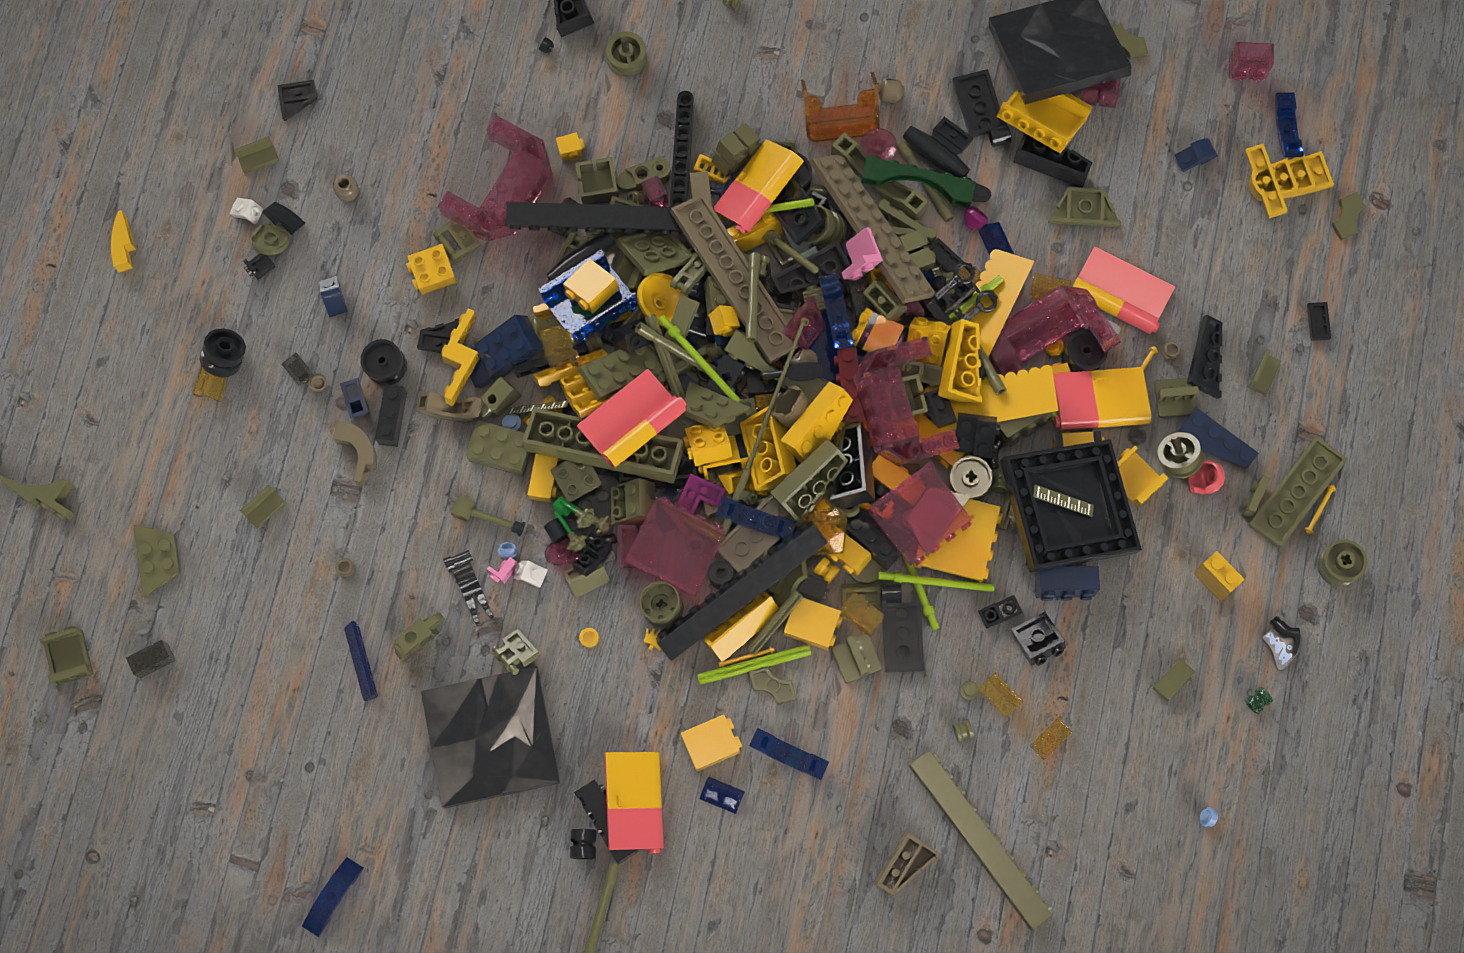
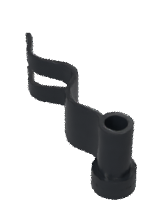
[687,272,711,340]
[443,550,494,626]

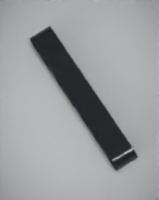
[670,91,694,207]

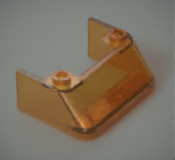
[801,72,880,142]

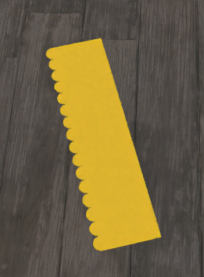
[925,249,1035,432]
[865,365,1059,446]

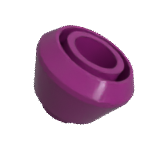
[963,206,988,230]

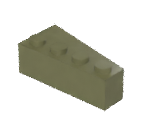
[770,439,848,525]

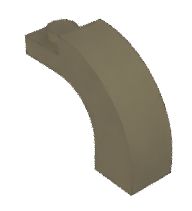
[416,391,482,422]
[333,421,377,486]

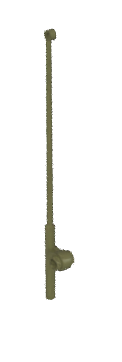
[719,318,809,536]

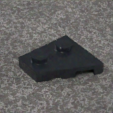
[277,80,317,121]
[417,318,459,353]
[914,388,957,428]

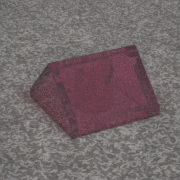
[782,296,826,350]

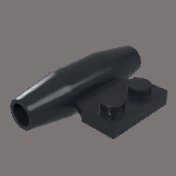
[903,116,973,178]
[546,233,615,287]

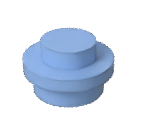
[502,414,521,431]
[498,542,517,560]
[1200,807,1218,827]

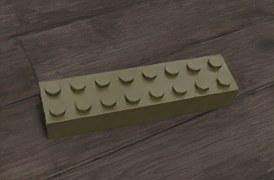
[523,407,684,484]

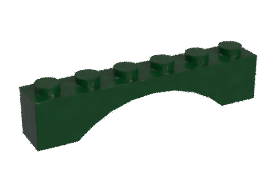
[861,155,976,208]

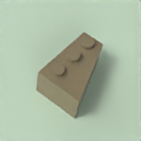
[872,832,942,896]

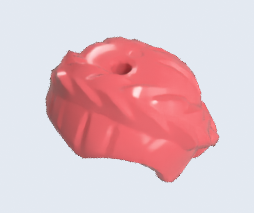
[1187,460,1225,495]

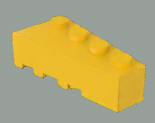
[780,382,853,463]

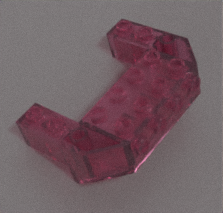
[438,116,552,241]
[990,285,1121,377]
[853,336,960,466]

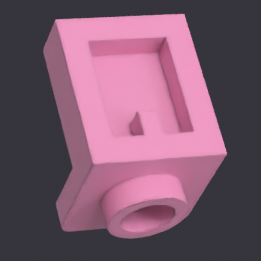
[487,557,517,584]

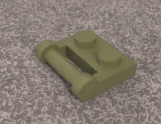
[433,215,481,264]

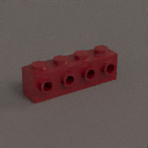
[834,347,864,426]

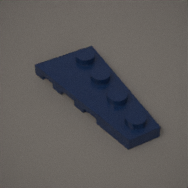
[1177,408,1259,469]

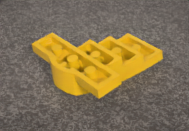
[1245,143,1334,218]
[532,349,613,418]

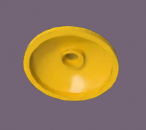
[637,273,688,326]

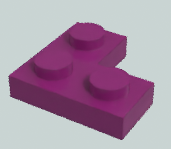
[674,473,726,517]

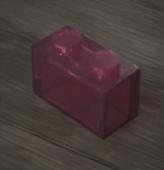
[641,175,669,207]

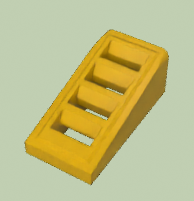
[691,154,731,184]

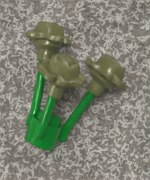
[552,496,612,552]

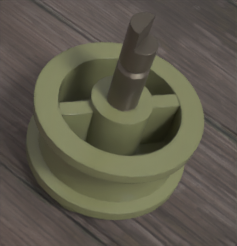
[606,32,647,76]
[1158,432,1204,479]

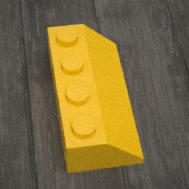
[740,406,796,491]

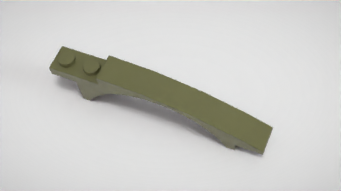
[0,473,75,521]

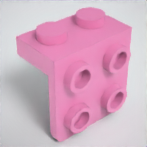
[841,227,883,280]

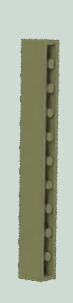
[909,751,1052,930]

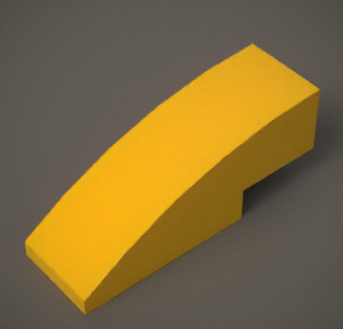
[111,210,136,273]

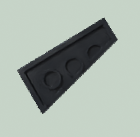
[1187,315,1223,399]

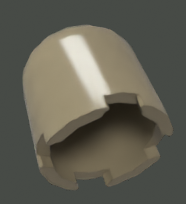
[772,385,813,430]

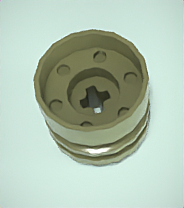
[798,204,847,249]
[639,581,684,628]

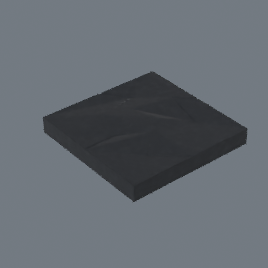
[989,0,1131,105]
[1000,439,1142,573]
[421,666,560,809]

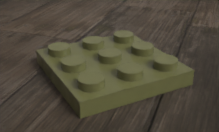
[616,232,693,276]

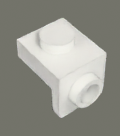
[229,198,263,224]
[514,561,547,588]

